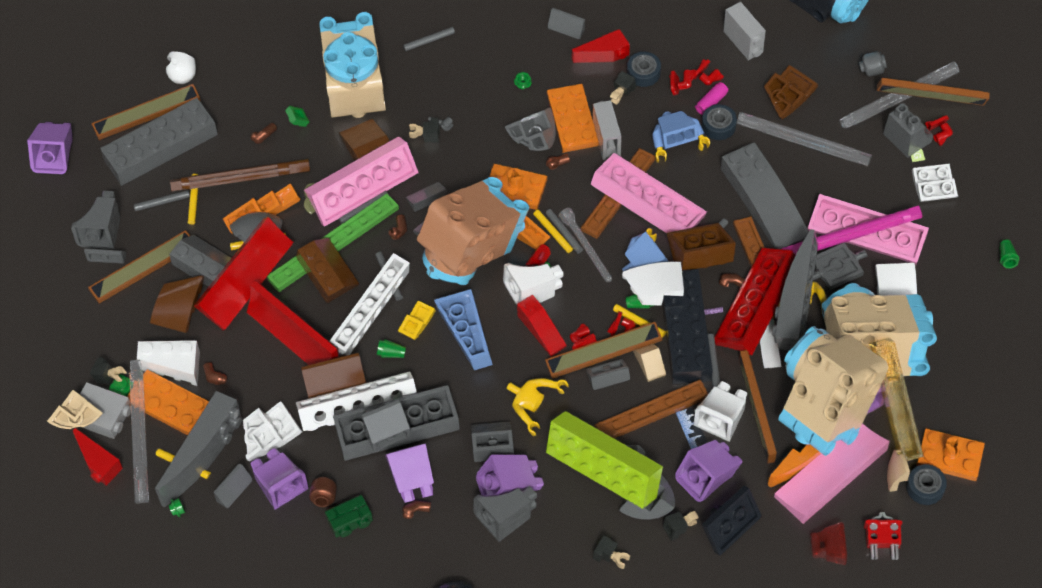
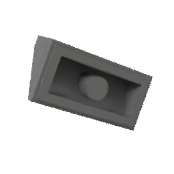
[548,8,585,39]
[406,182,447,212]
[84,249,127,264]
[586,359,630,390]
[214,464,252,508]

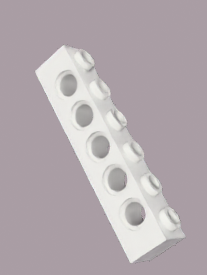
[329,253,410,357]
[296,371,417,431]

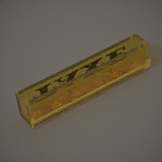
[870,338,924,461]

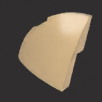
[47,390,103,429]
[887,450,910,492]

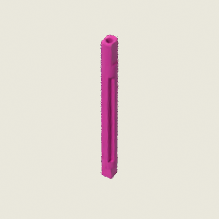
[782,206,922,255]

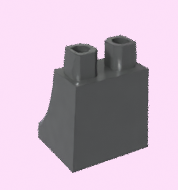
[883,103,933,158]
[71,191,121,249]
[473,486,537,542]

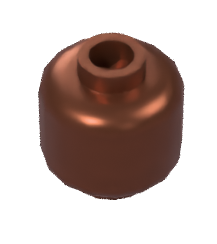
[309,477,337,507]

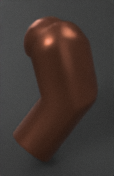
[251,123,277,144]
[546,154,570,170]
[389,215,407,240]
[719,274,745,288]
[203,363,227,385]
[402,501,431,519]

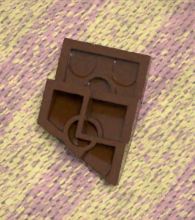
[764,65,818,120]
[150,275,204,333]

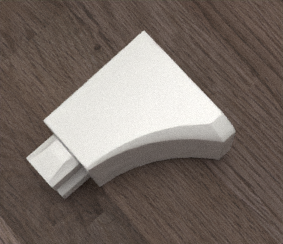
[503,263,563,305]
[694,381,747,442]

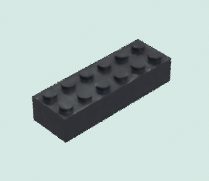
[662,269,713,384]

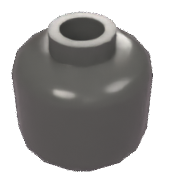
[859,51,887,77]

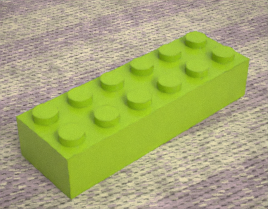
[546,411,663,509]

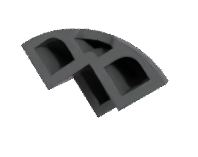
[505,107,556,151]
[230,212,283,243]
[619,474,675,519]

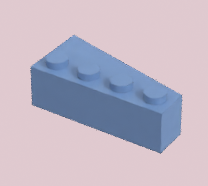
[434,289,493,370]

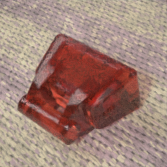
[811,522,847,565]

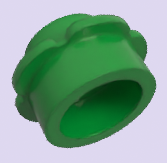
[514,72,532,89]
[168,498,185,517]

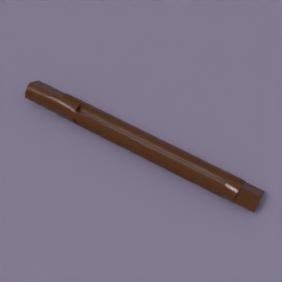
[170,159,310,191]

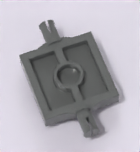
[813,243,867,290]

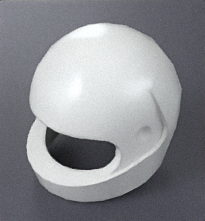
[166,52,196,84]

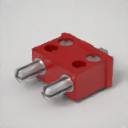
[864,512,902,560]

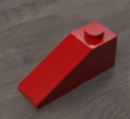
[572,29,630,63]
[517,295,567,356]
[73,428,123,486]

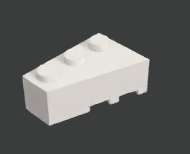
[137,341,200,386]

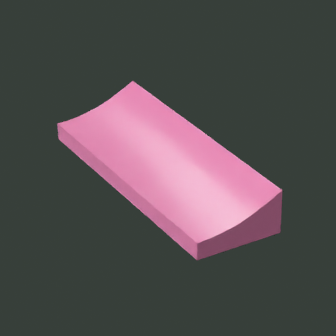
[304,136,418,227]
[591,153,707,233]
[808,194,929,265]
[774,423,889,524]

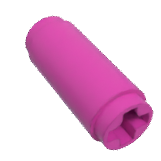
[695,82,728,115]

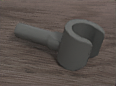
[428,117,454,131]

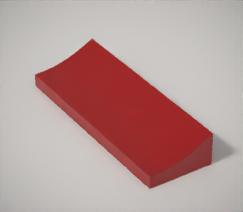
[194,217,294,330]
[715,248,796,356]
[247,281,339,365]

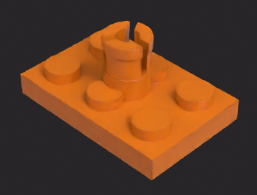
[489,164,547,210]
[917,429,985,481]

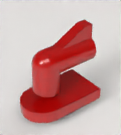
[693,59,724,86]
[669,69,696,95]
[925,115,953,146]
[525,244,551,267]
[607,311,636,336]
[570,324,597,350]

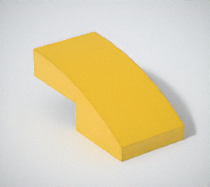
[398,301,436,340]

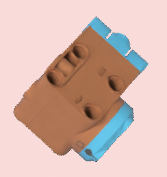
[417,177,529,285]

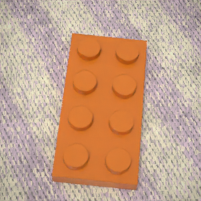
[547,84,599,153]
[127,370,209,435]

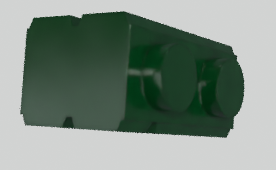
[325,495,373,538]

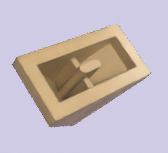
[633,344,666,382]

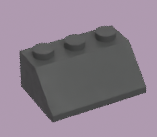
[169,235,231,287]

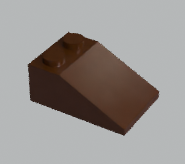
[339,119,390,161]

